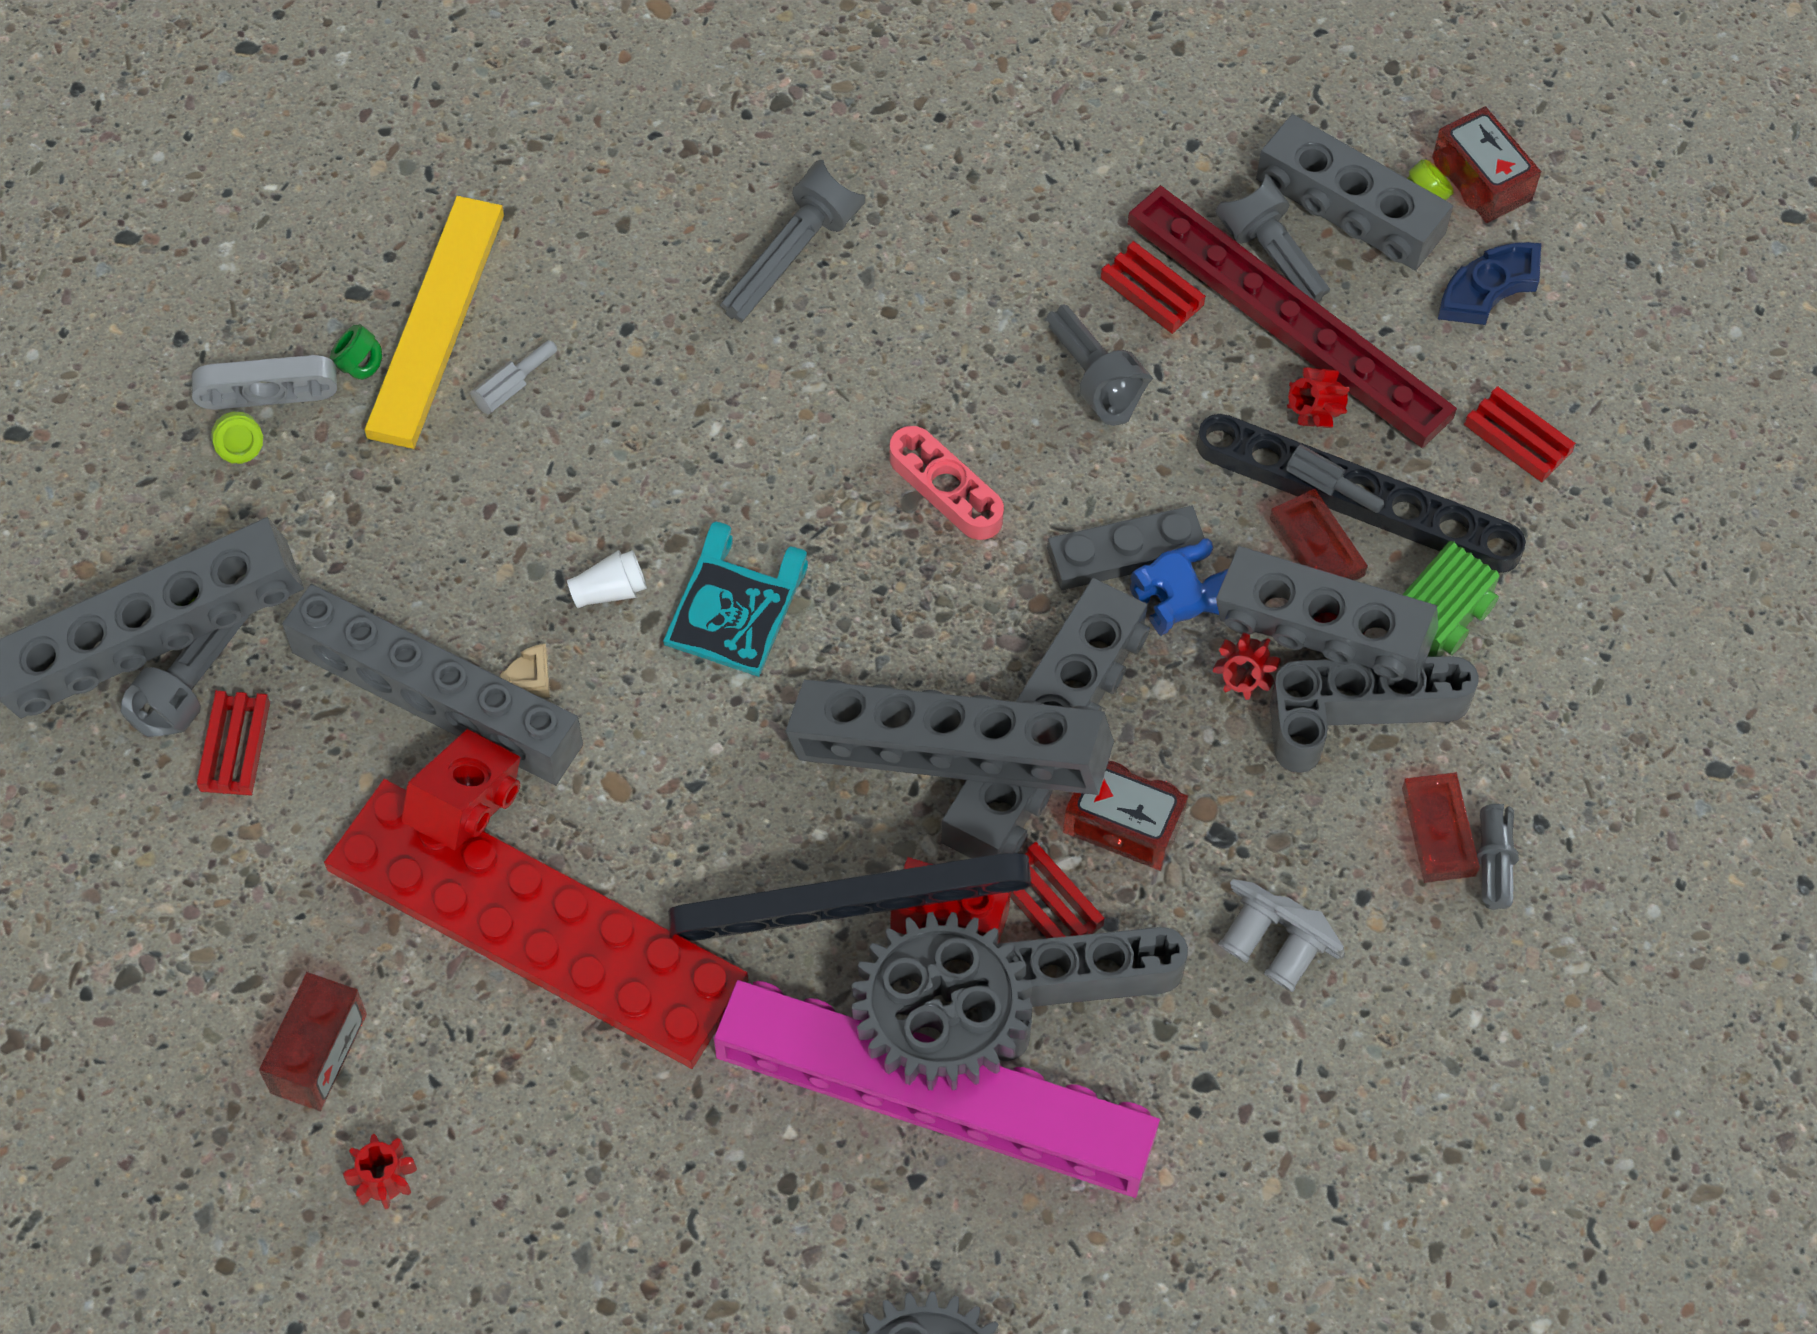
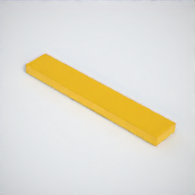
[365,196,504,449]

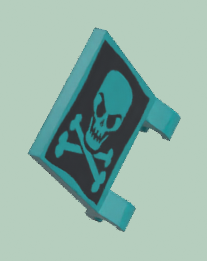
[663,522,808,677]

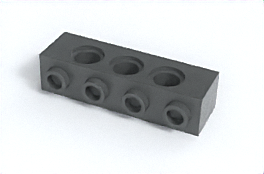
[1256,114,1454,271]
[1216,546,1438,682]

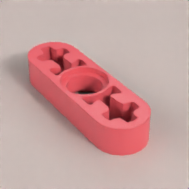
[890,426,1004,540]

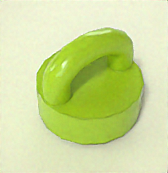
[1407,159,1453,200]
[211,411,263,464]

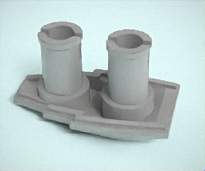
[1218,879,1345,992]

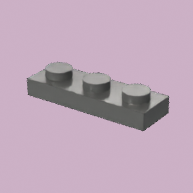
[1047,505,1205,590]

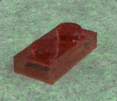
[1270,489,1368,580]
[1402,772,1480,883]

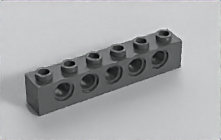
[0,517,304,719]
[941,578,1150,859]
[282,584,583,786]
[785,679,1114,795]

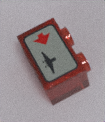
[1432,106,1542,223]
[1063,761,1189,871]
[259,972,367,1112]

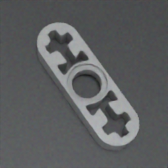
[192,355,337,410]

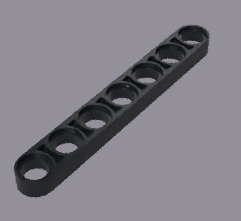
[1196,414,1526,573]
[668,853,1032,941]

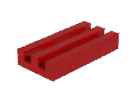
[1100,241,1206,334]
[1464,386,1576,483]
[197,690,270,796]
[1010,842,1105,939]

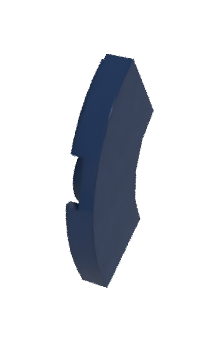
[1438,242,1541,325]

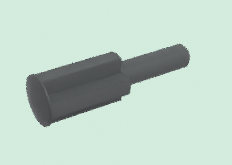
[1286,444,1384,513]

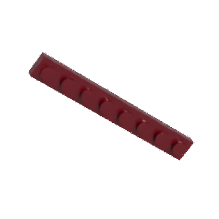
[1127,185,1457,449]

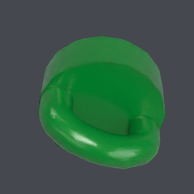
[329,324,382,380]

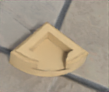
[499,644,550,698]

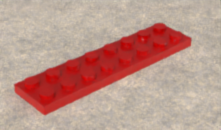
[324,779,749,1069]

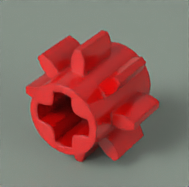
[1287,367,1350,428]
[1213,632,1281,700]
[343,1134,417,1209]

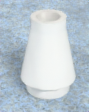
[567,550,647,608]

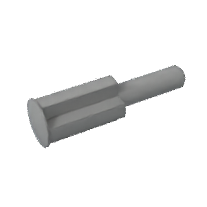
[470,340,557,415]

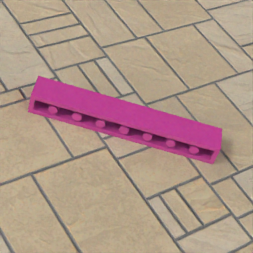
[714,980,1160,1198]

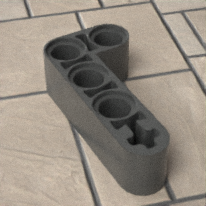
[1270,656,1479,773]
[976,927,1188,1061]

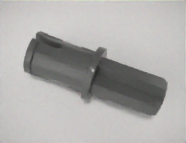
[1476,804,1519,910]

